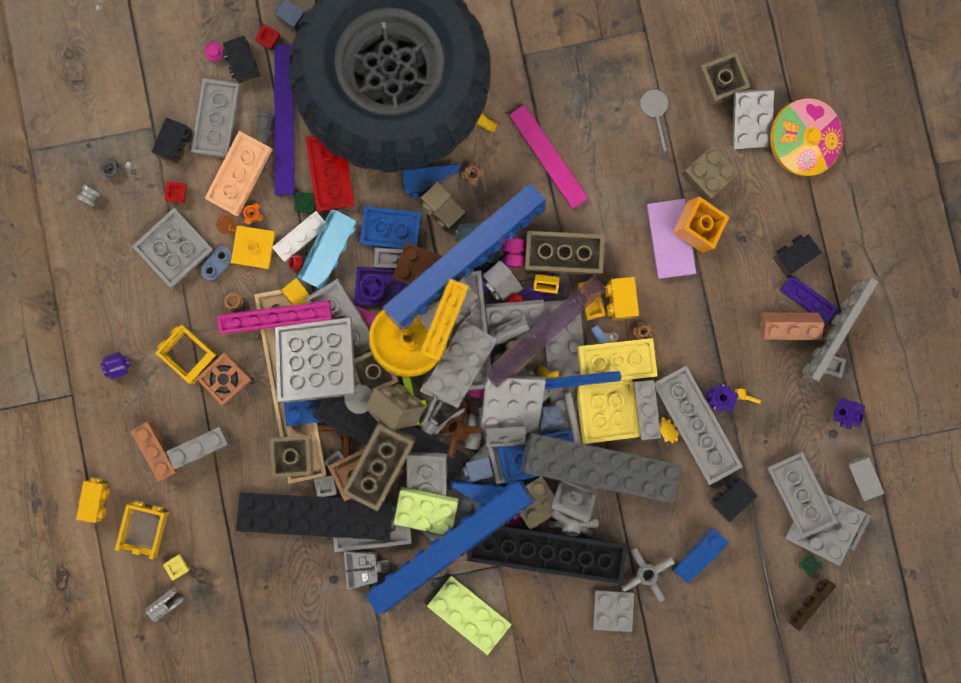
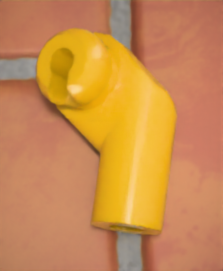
[537,367,562,379]

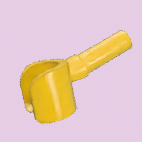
[735,389,761,404]

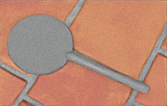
[640,90,668,152]
[344,384,380,422]

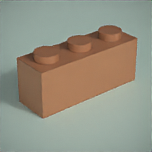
[759,312,824,340]
[130,421,181,482]

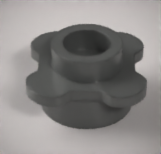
[99,158,122,181]

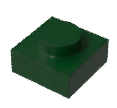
[294,192,315,213]

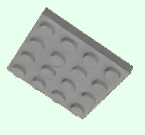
[275,318,356,404]

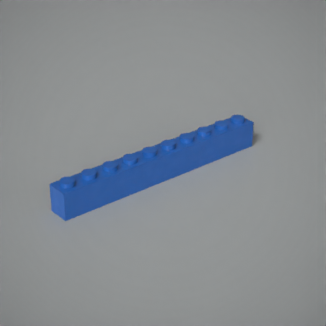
[383,184,546,331]
[366,481,536,615]

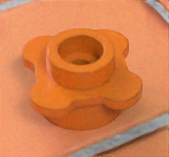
[241,203,263,224]

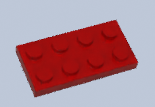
[305,136,355,213]

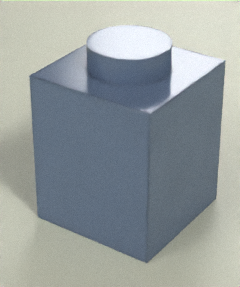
[275,0,305,33]
[538,405,565,435]
[463,456,493,482]

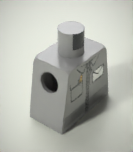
[344,550,389,590]

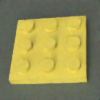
[576,379,639,444]

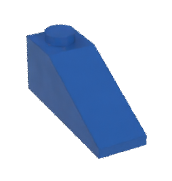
[402,164,460,199]
[450,480,508,505]
[673,527,729,583]

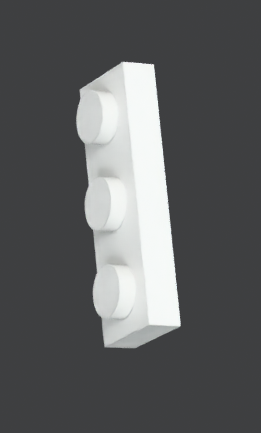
[272,211,325,263]

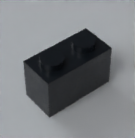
[222,35,260,83]
[151,117,192,164]
[773,234,822,276]
[710,478,758,522]

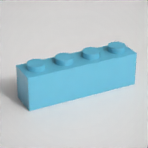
[297,210,356,289]

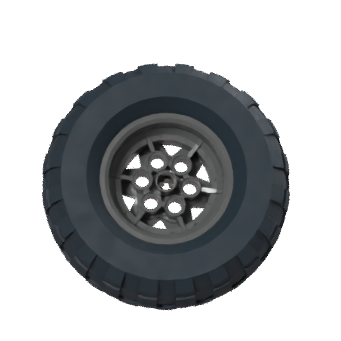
[289,0,491,173]

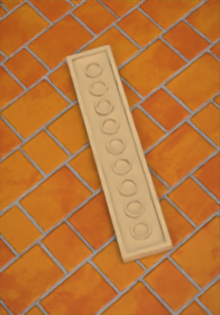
[254,290,327,484]

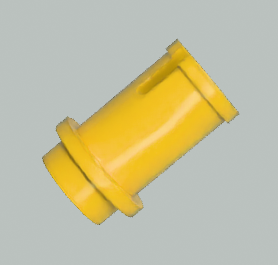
[476,112,498,134]

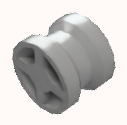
[76,184,101,207]

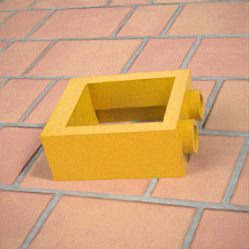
[156,324,219,384]

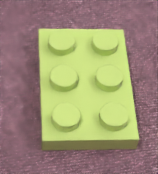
[394,487,459,535]

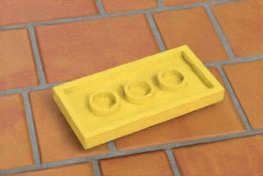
[577,338,657,381]

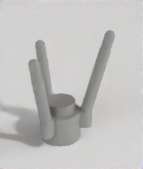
[419,395,465,436]

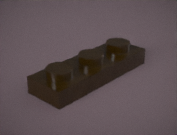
[789,578,836,631]

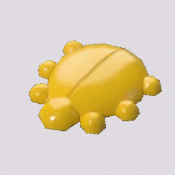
[659,417,679,444]

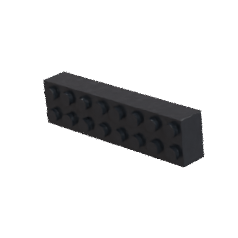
[467,525,628,584]

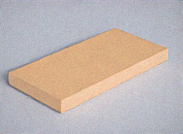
[205,131,273,216]

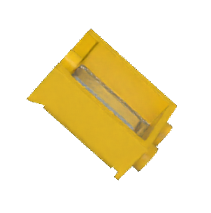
[115,501,169,559]

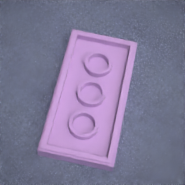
[646,199,696,279]

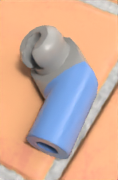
[591,325,619,344]

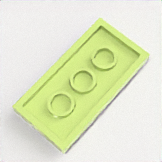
[427,575,512,655]

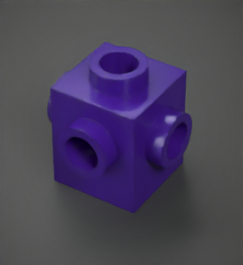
[706,383,738,413]
[833,398,865,429]

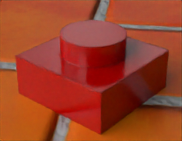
[254,24,281,51]
[164,181,187,203]

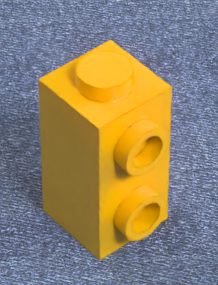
[76,477,110,523]

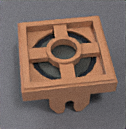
[196,352,252,407]

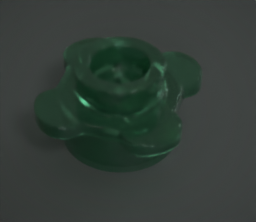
[798,553,822,577]

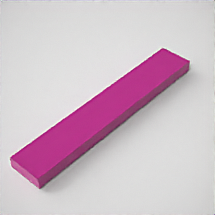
[509,105,588,209]
[216,300,333,334]

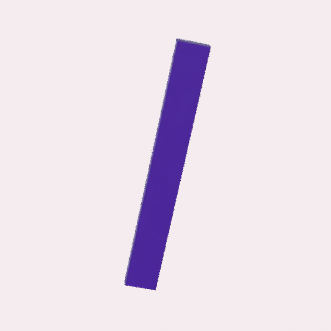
[274,45,295,196]

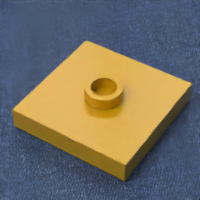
[231,226,276,269]

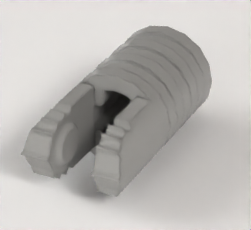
[462,413,483,450]
[145,588,185,622]

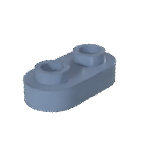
[201,246,232,281]

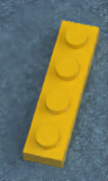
[420,279,469,361]

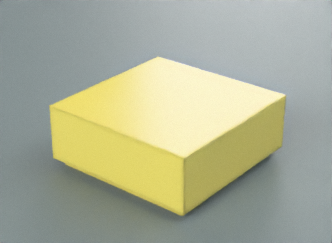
[163,554,190,581]

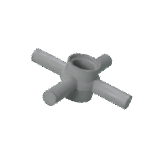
[547,510,599,537]
[620,547,675,602]

